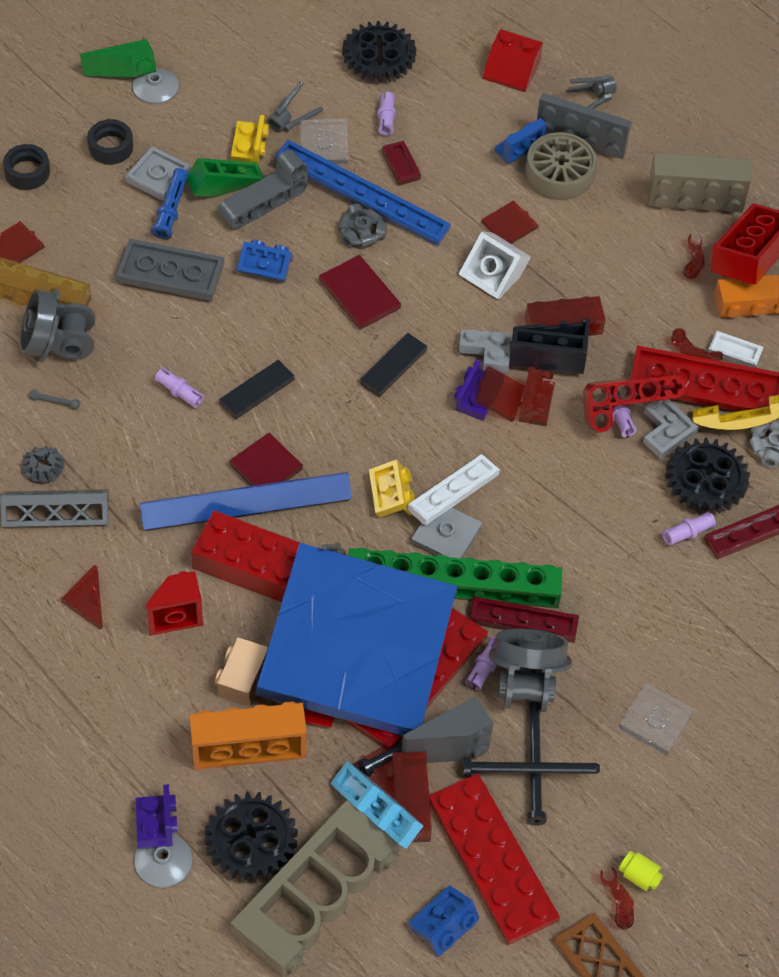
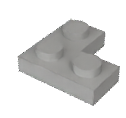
[459,329,511,373]
[643,399,698,459]

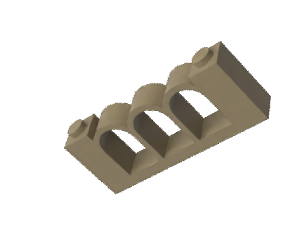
[230,800,400,977]

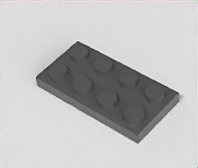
[537,93,632,159]
[116,239,224,301]

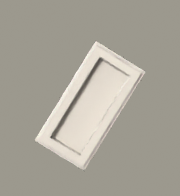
[708,331,764,368]

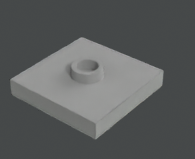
[125,146,192,201]
[411,508,483,558]

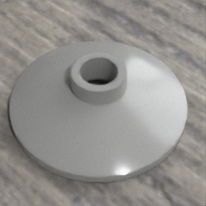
[132,68,179,104]
[134,834,192,888]

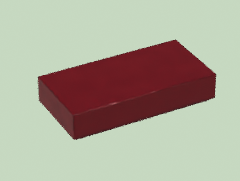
[382,141,421,186]

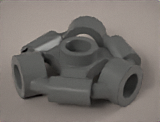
[338,204,387,248]

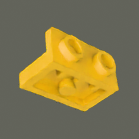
[231,115,269,165]
[369,459,415,518]

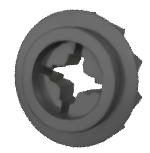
[22,445,64,483]

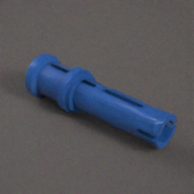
[151,168,189,239]

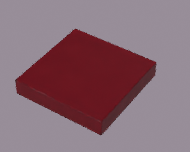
[230,432,303,486]

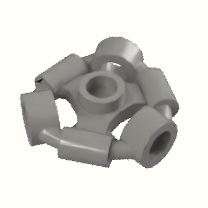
[749,421,779,468]

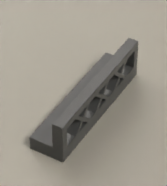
[0,489,109,527]

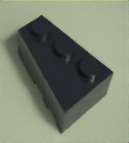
[509,318,590,374]

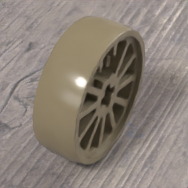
[525,132,597,200]

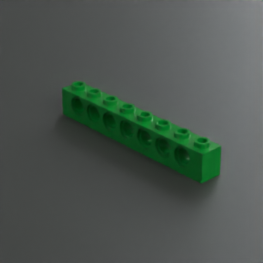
[348,547,563,609]

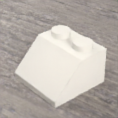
[459,232,531,299]

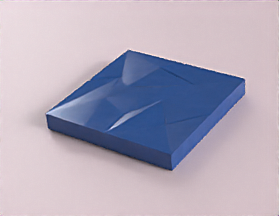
[255,543,457,736]

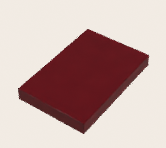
[319,254,401,330]

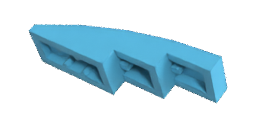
[330,761,424,849]

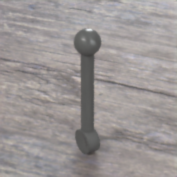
[29,390,80,409]

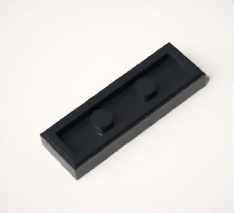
[360,333,427,397]
[219,359,295,420]

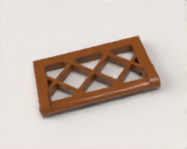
[553,913,644,977]

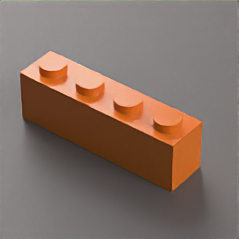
[714,275,779,318]

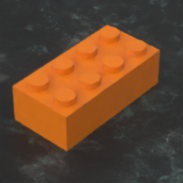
[189,702,307,770]

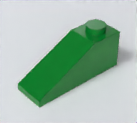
[80,39,156,77]
[186,158,265,197]

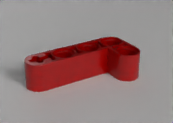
[583,374,686,433]

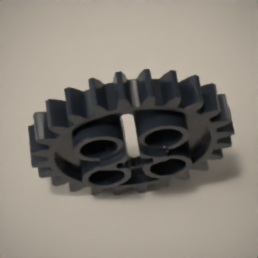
[342,21,416,83]
[665,437,750,514]
[204,791,298,883]

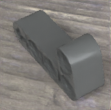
[217,150,308,230]

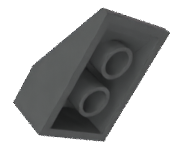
[401,697,494,764]

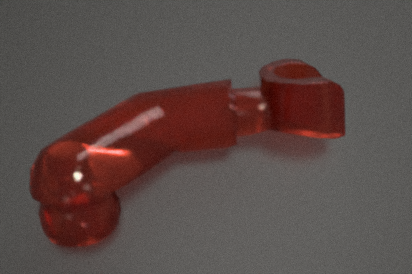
[683,234,705,280]
[671,328,723,361]
[600,867,634,929]

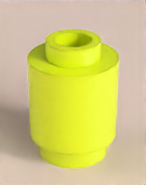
[618,851,664,892]

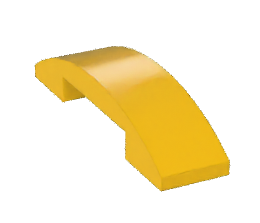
[693,395,779,430]

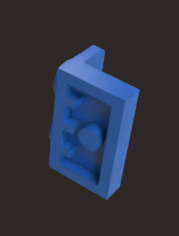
[494,118,547,164]
[237,240,294,282]
[408,885,479,956]

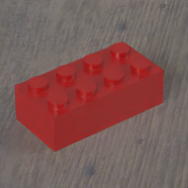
[710,203,779,285]
[191,510,300,602]

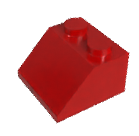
[482,29,543,92]
[146,571,203,636]

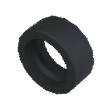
[87,119,133,165]
[3,144,50,190]

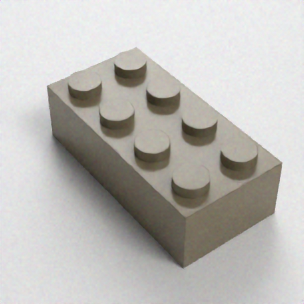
[648,153,751,212]

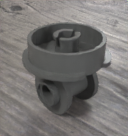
[20,288,95,363]
[489,629,572,712]

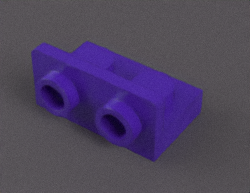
[454,359,504,421]
[135,784,178,849]

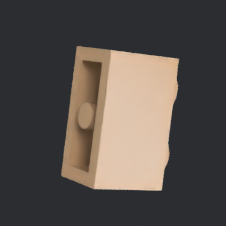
[215,637,268,706]

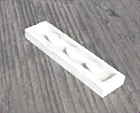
[407,454,500,526]

